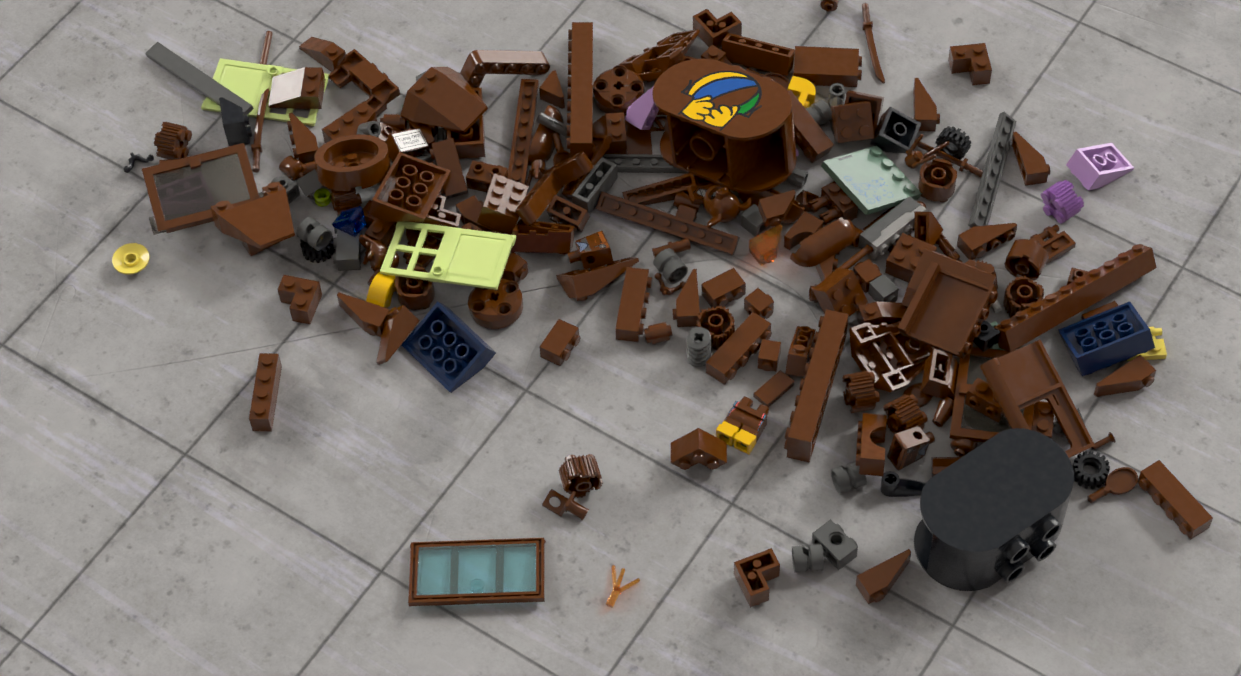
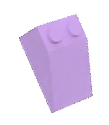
[1066,143,1134,190]

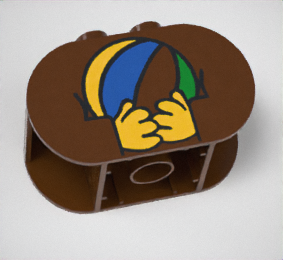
[652,59,797,193]

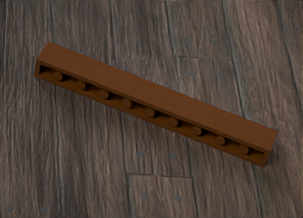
[567,22,593,156]
[994,244,1157,352]

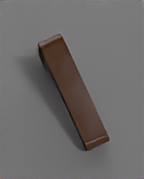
[460,50,550,88]
[515,151,594,226]

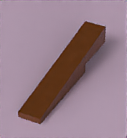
[622,173,731,206]

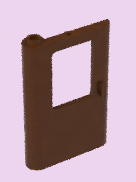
[980,339,1095,458]

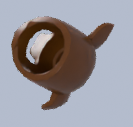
[704,185,751,228]

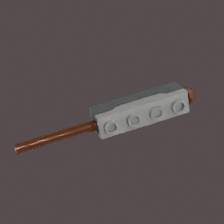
[824,196,926,280]

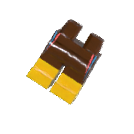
[716,396,769,455]

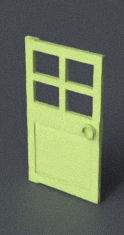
[201,58,329,126]
[380,222,516,290]

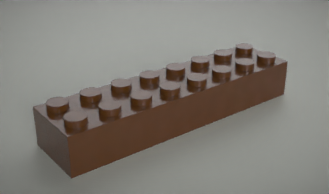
[784,309,849,463]

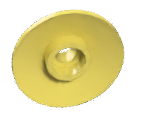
[112,243,150,275]

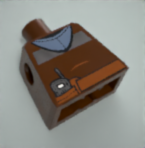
[567,231,614,269]
[887,426,935,471]

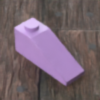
[625,86,659,130]

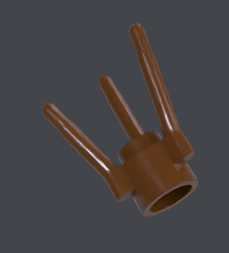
[905,134,950,169]
[526,160,547,192]

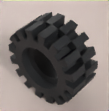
[935,126,971,160]
[300,236,335,263]
[1073,450,1110,490]

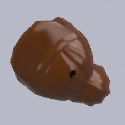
[359,234,399,286]

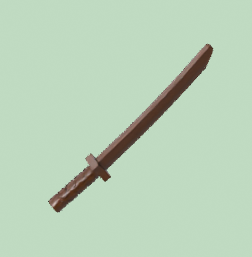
[862,3,885,84]
[251,88,270,173]
[914,140,983,178]

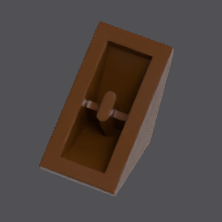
[539,70,565,109]
[914,211,943,245]

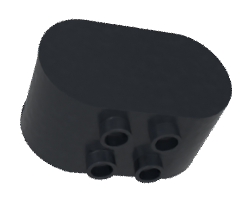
[914,428,1074,591]

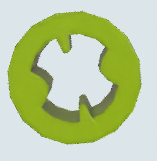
[314,188,331,207]

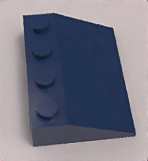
[402,301,496,393]
[1058,301,1155,377]

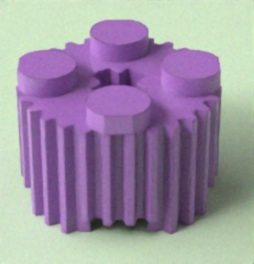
[1040,180,1084,224]

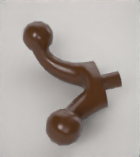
[654,273,686,295]

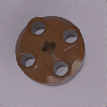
[593,65,645,116]
[468,278,523,329]

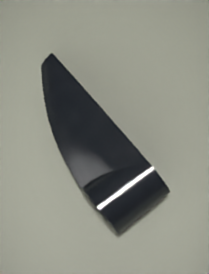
[880,471,926,497]

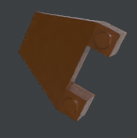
[211,182,295,249]

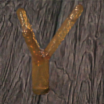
[606,565,640,608]

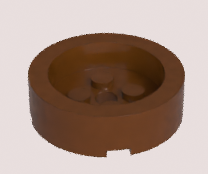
[314,134,390,191]

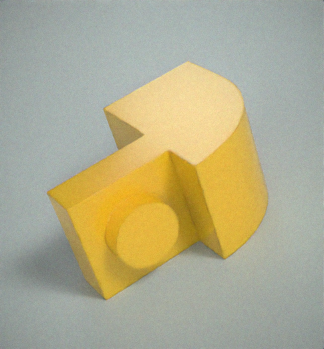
[787,76,816,108]
[366,272,396,308]

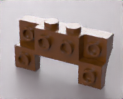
[328,49,400,116]

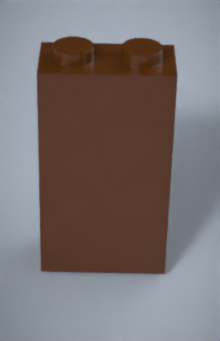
[794,46,862,87]

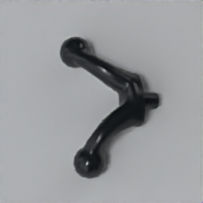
[123,152,154,173]

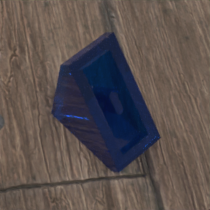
[331,206,366,237]

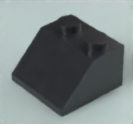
[219,97,252,146]
[870,107,921,153]

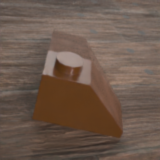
[556,257,639,301]

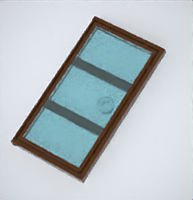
[408,538,546,607]

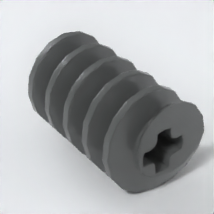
[687,327,711,367]

